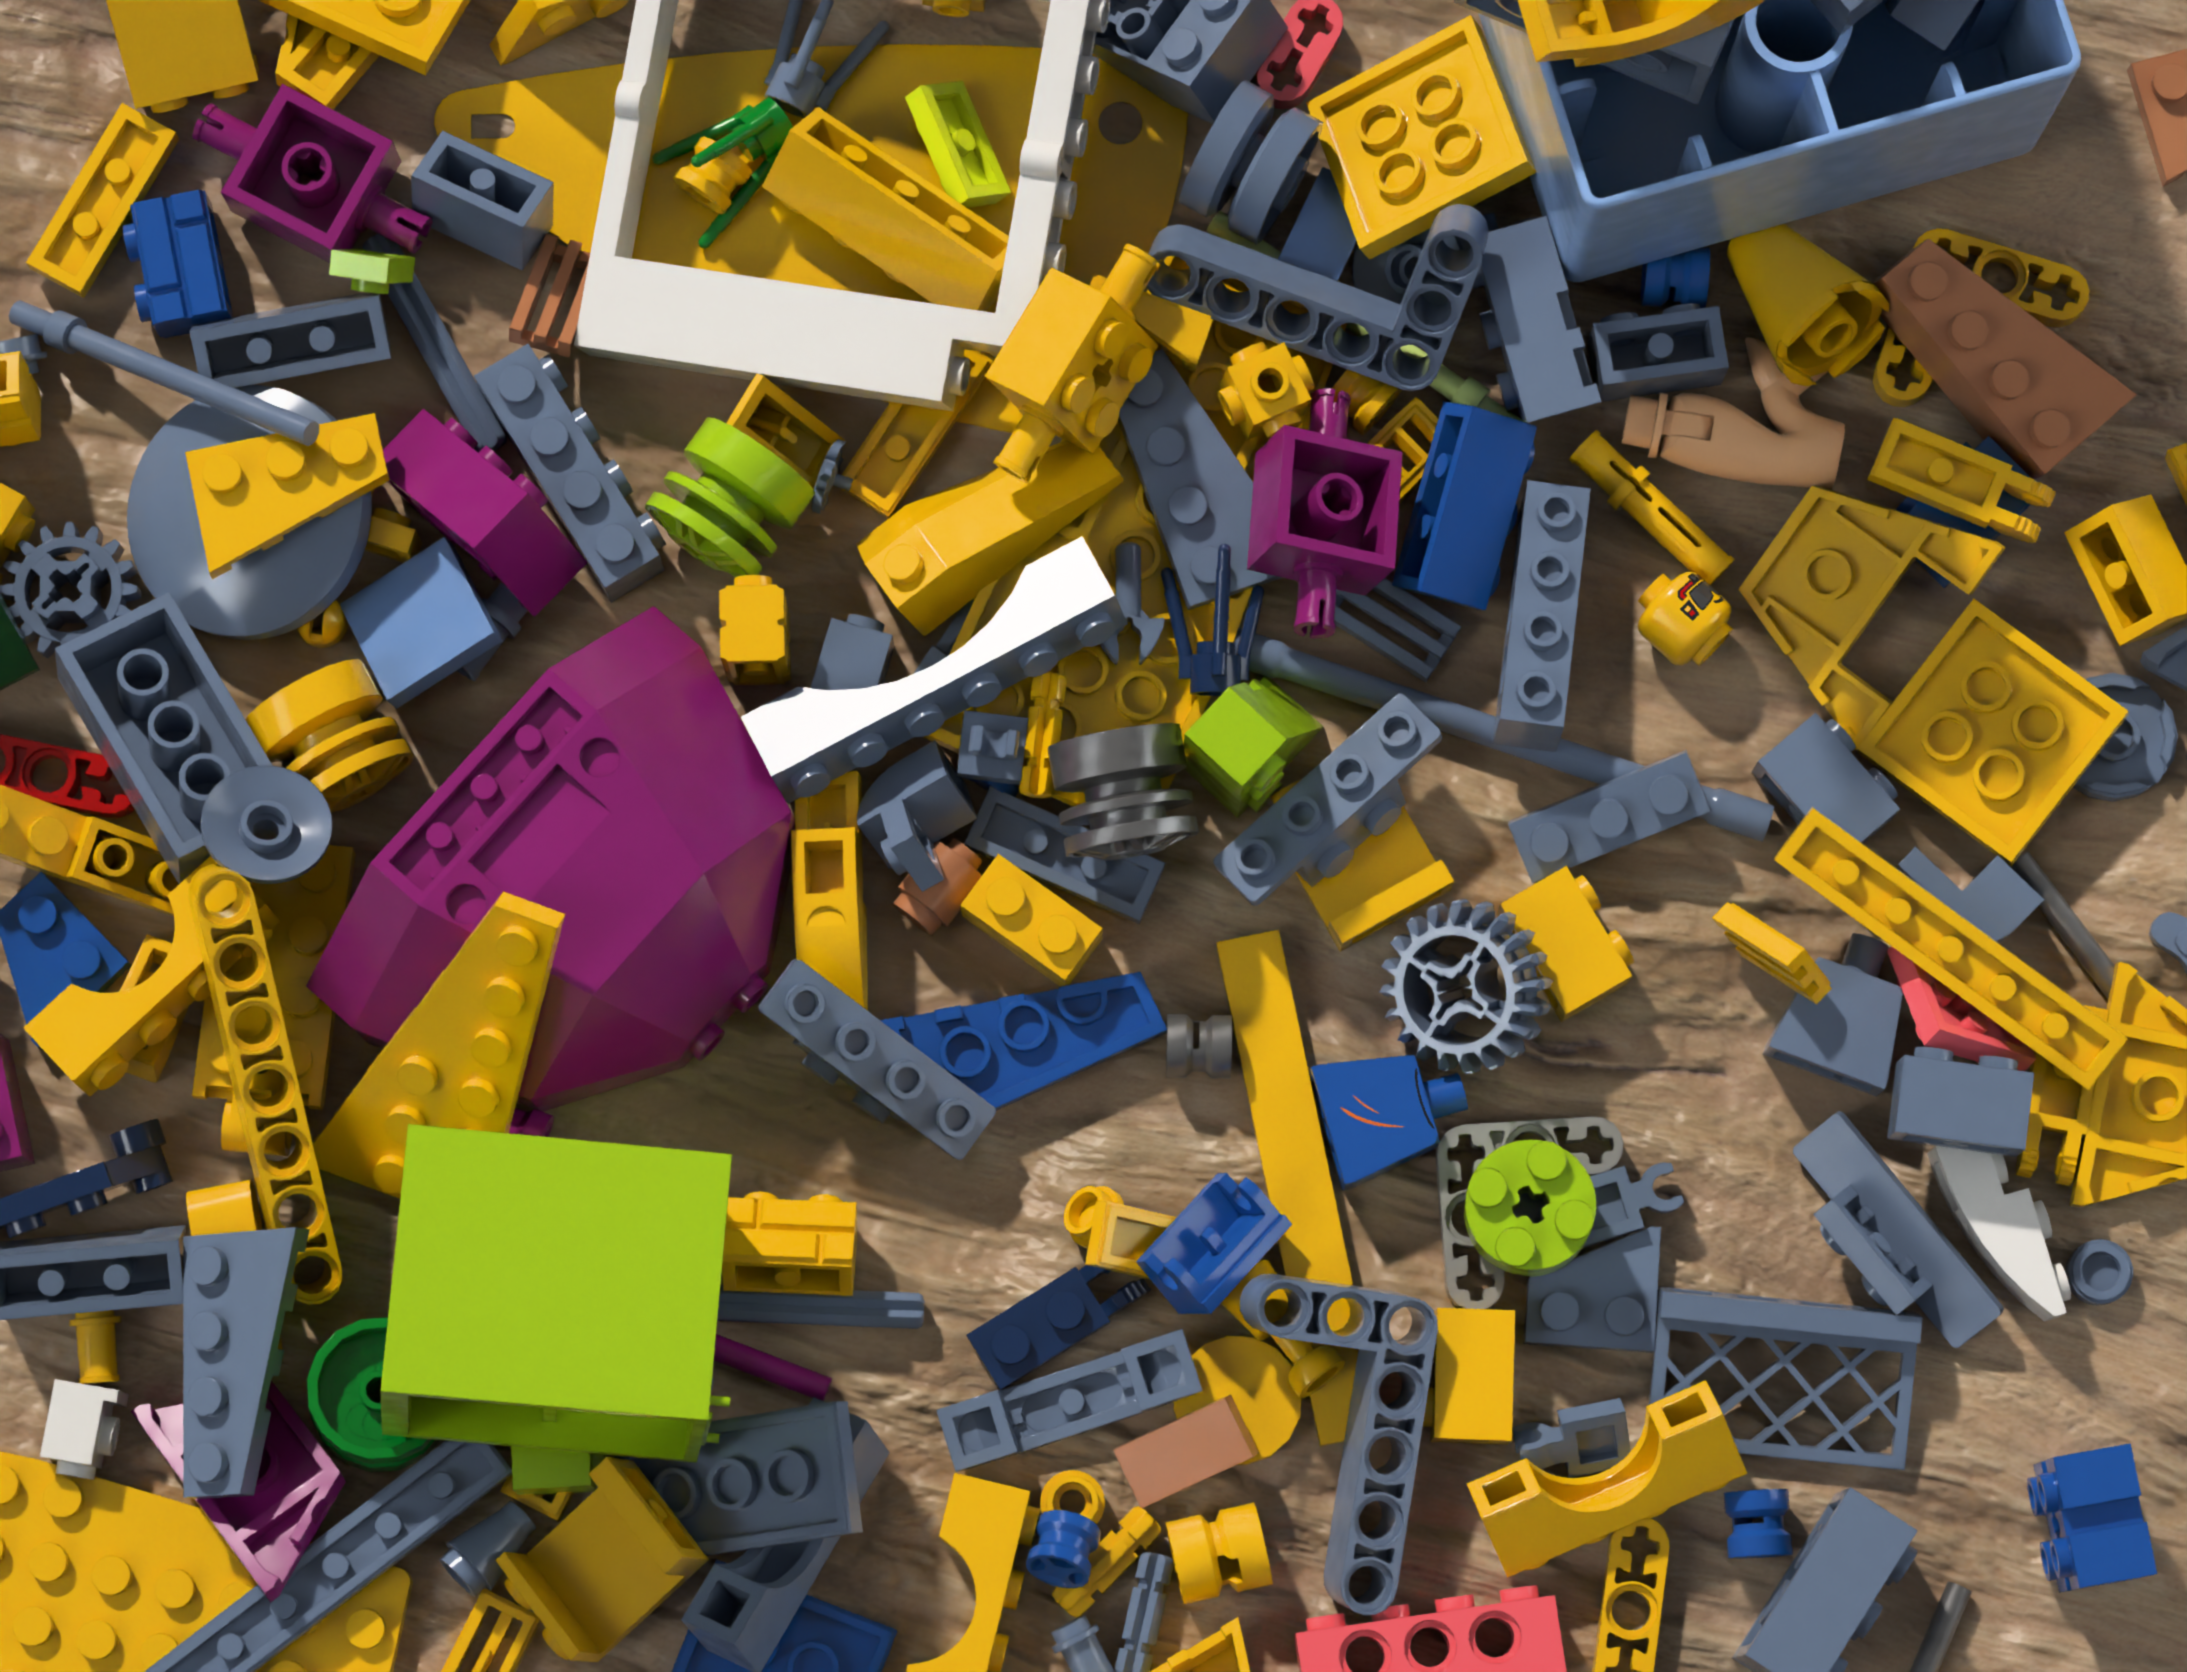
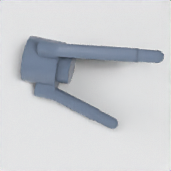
[764,0,889,118]

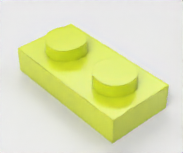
[905,81,1012,208]

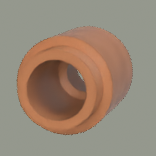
[892,838,983,936]

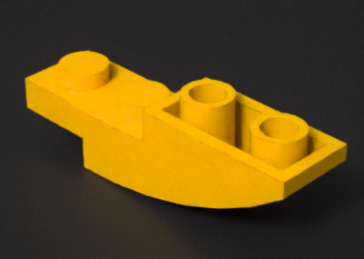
[791,771,868,1011]
[0,785,179,916]

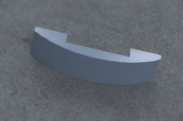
[936,1329,1203,1472]

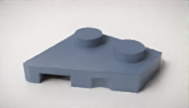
[1523,1226,1661,1353]

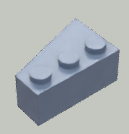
[1472,216,1602,423]

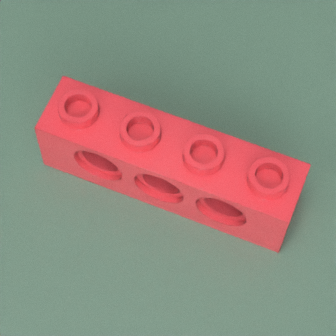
[1294,1585,1567,1672]

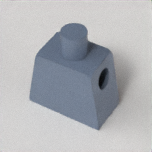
[1762,933,1903,1097]

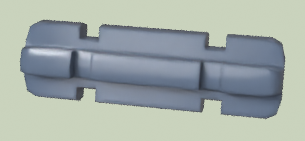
[1115,1552,1174,1672]

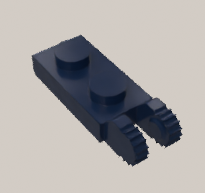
[966,1265,1151,1391]

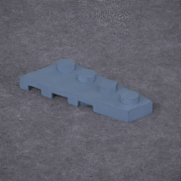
[1118,349,1282,610]

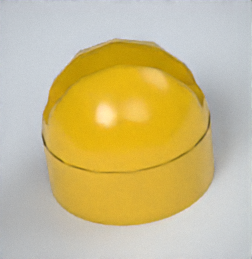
[297,600,348,648]

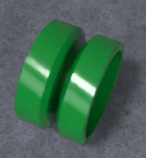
[307,1317,440,1472]

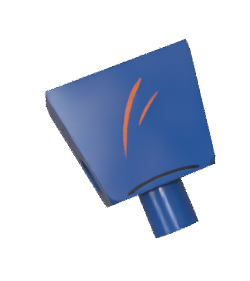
[1309,1055,1468,1191]

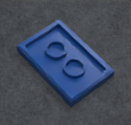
[672,1559,898,1672]

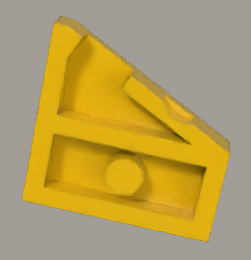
[489,0,629,66]

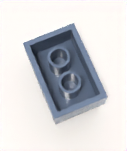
[1732,1487,1918,1672]

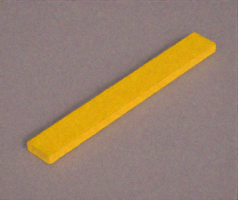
[1216,930,1359,1447]

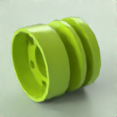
[645,417,815,577]

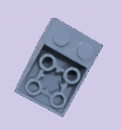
[1093,0,1288,124]

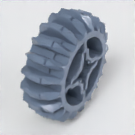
[1379,899,1553,1074]

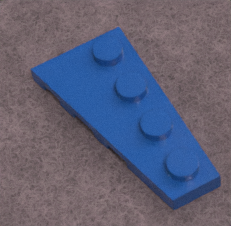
[880,972,1167,1111]

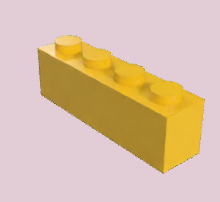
[762,107,1009,311]

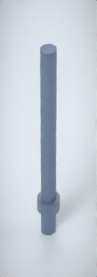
[9,300,319,446]

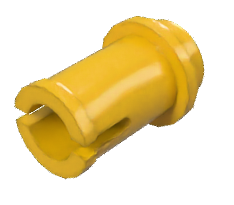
[69,1310,121,1384]

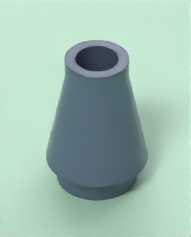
[439,1501,537,1597]

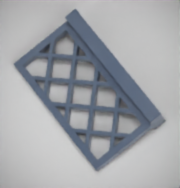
[1648,1286,1923,1470]

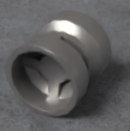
[1166,1014,1232,1079]

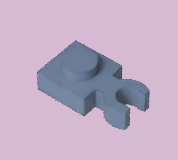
[1583,1163,1684,1248]

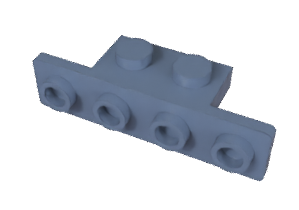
[1213,693,1442,906]
[759,959,996,1160]
[1793,1111,2004,1348]

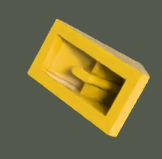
[727,373,845,489]

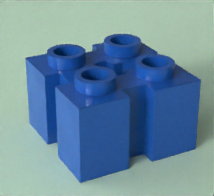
[2027,1443,2157,1593]

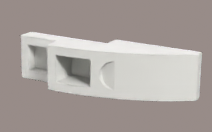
[1927,1146,2071,1322]

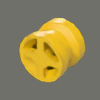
[673,136,753,214]
[1332,369,1402,435]

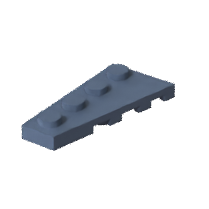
[183,1227,309,1499]

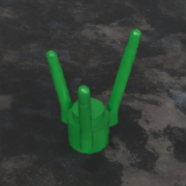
[652,97,793,249]

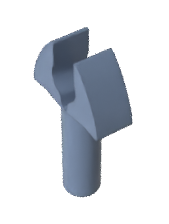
[1100,542,1165,665]

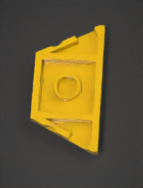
[2069,962,2187,1208]

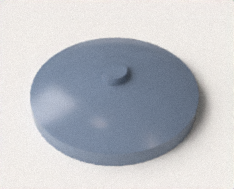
[127,385,372,640]

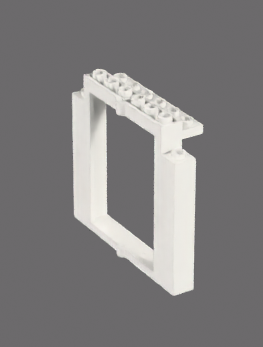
[574,0,1110,411]

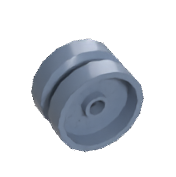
[1179,80,1323,245]

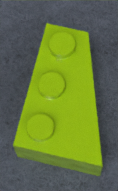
[1184,676,1324,818]

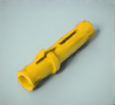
[1569,430,1735,586]

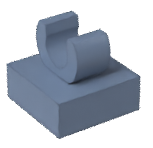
[956,710,1028,785]

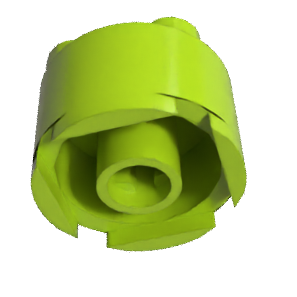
[1464,1140,1596,1277]

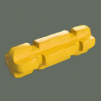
[1019,672,1067,798]
[1052,1506,1162,1618]

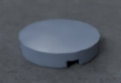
[2073,673,2178,802]

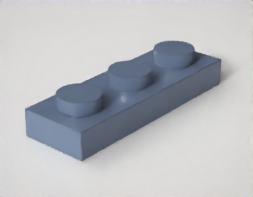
[1508,750,1711,883]
[964,786,1165,924]

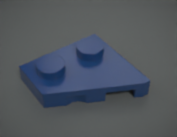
[0,872,132,1050]

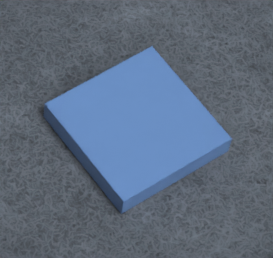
[340,537,503,709]

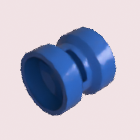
[1641,247,1710,308]
[1723,1489,1793,1559]

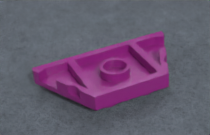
[131,1380,346,1603]

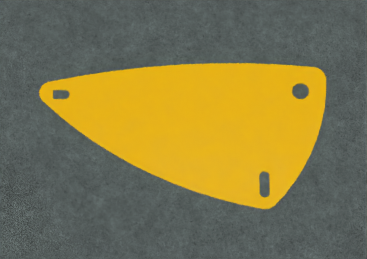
[434,44,1188,434]

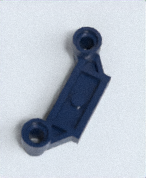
[0,1119,173,1238]

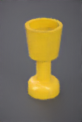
[1221,1260,1345,1398]

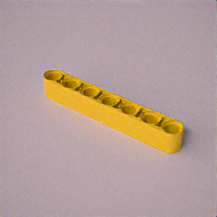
[188,864,342,1305]

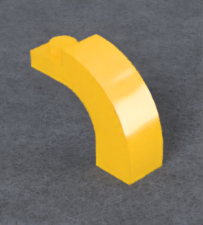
[1518,0,1765,67]

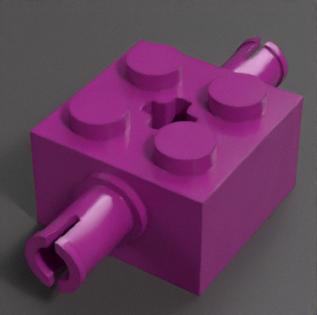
[192,84,433,263]
[1247,388,1403,639]

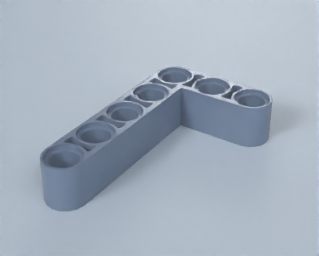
[1146,204,1489,391]
[1240,1274,1438,1615]

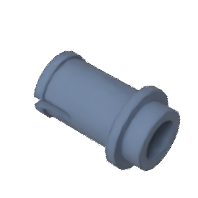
[1051,1615,1115,1672]

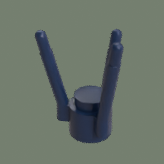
[1161,544,1264,696]

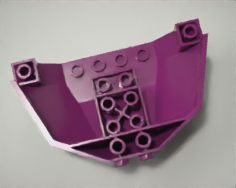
[306,606,795,1112]

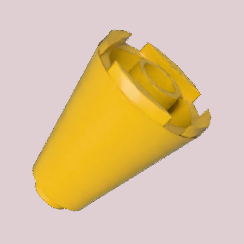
[1727,224,1889,387]

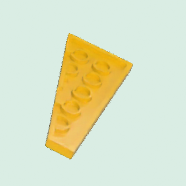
[312,891,565,1199]

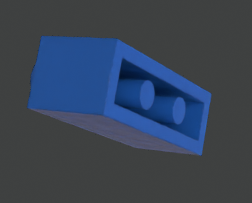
[1392,402,1537,611]

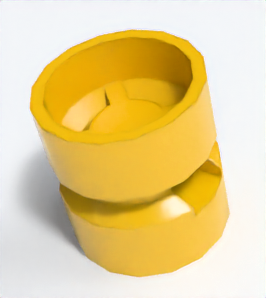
[1165,1502,1273,1605]

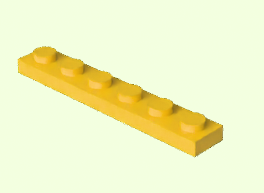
[1774,807,2128,1091]

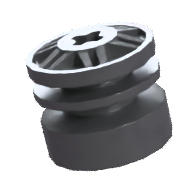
[1047,723,1199,860]

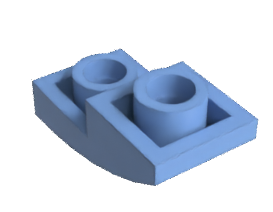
[1278,167,1357,281]

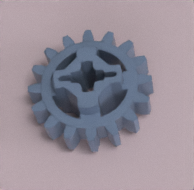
[0,522,142,658]

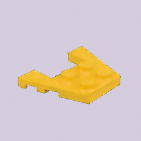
[1738,485,2006,750]

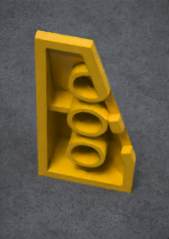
[856,440,1125,637]

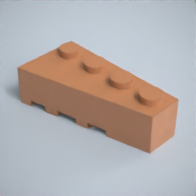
[1872,239,2137,480]

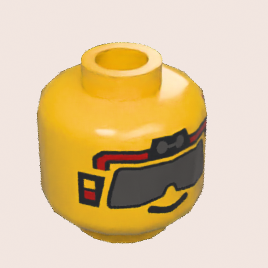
[1638,572,1733,666]

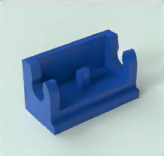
[1136,1173,1292,1314]

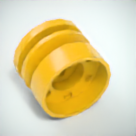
[246,659,415,813]

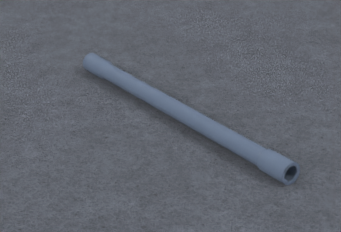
[1233,628,1775,842]

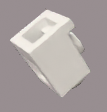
[40,1379,129,1480]

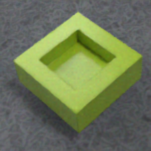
[329,248,415,294]

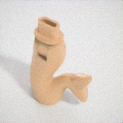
[1621,337,1845,490]

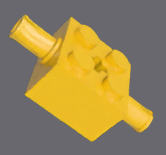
[985,244,1161,483]

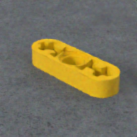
[1592,1518,1670,1672]

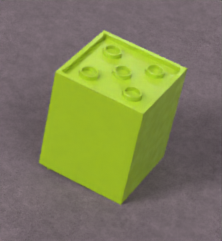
[380,1124,732,1463]

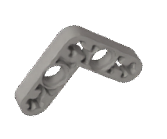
[1436,1116,1624,1309]

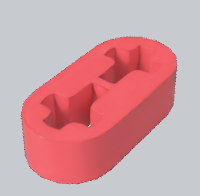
[1255,0,1343,109]

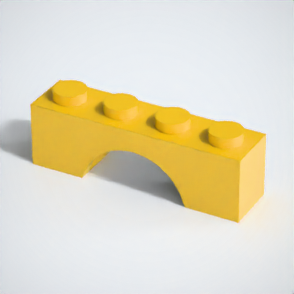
[23,855,280,1097]
[1467,1380,1748,1578]
[906,1473,1040,1672]

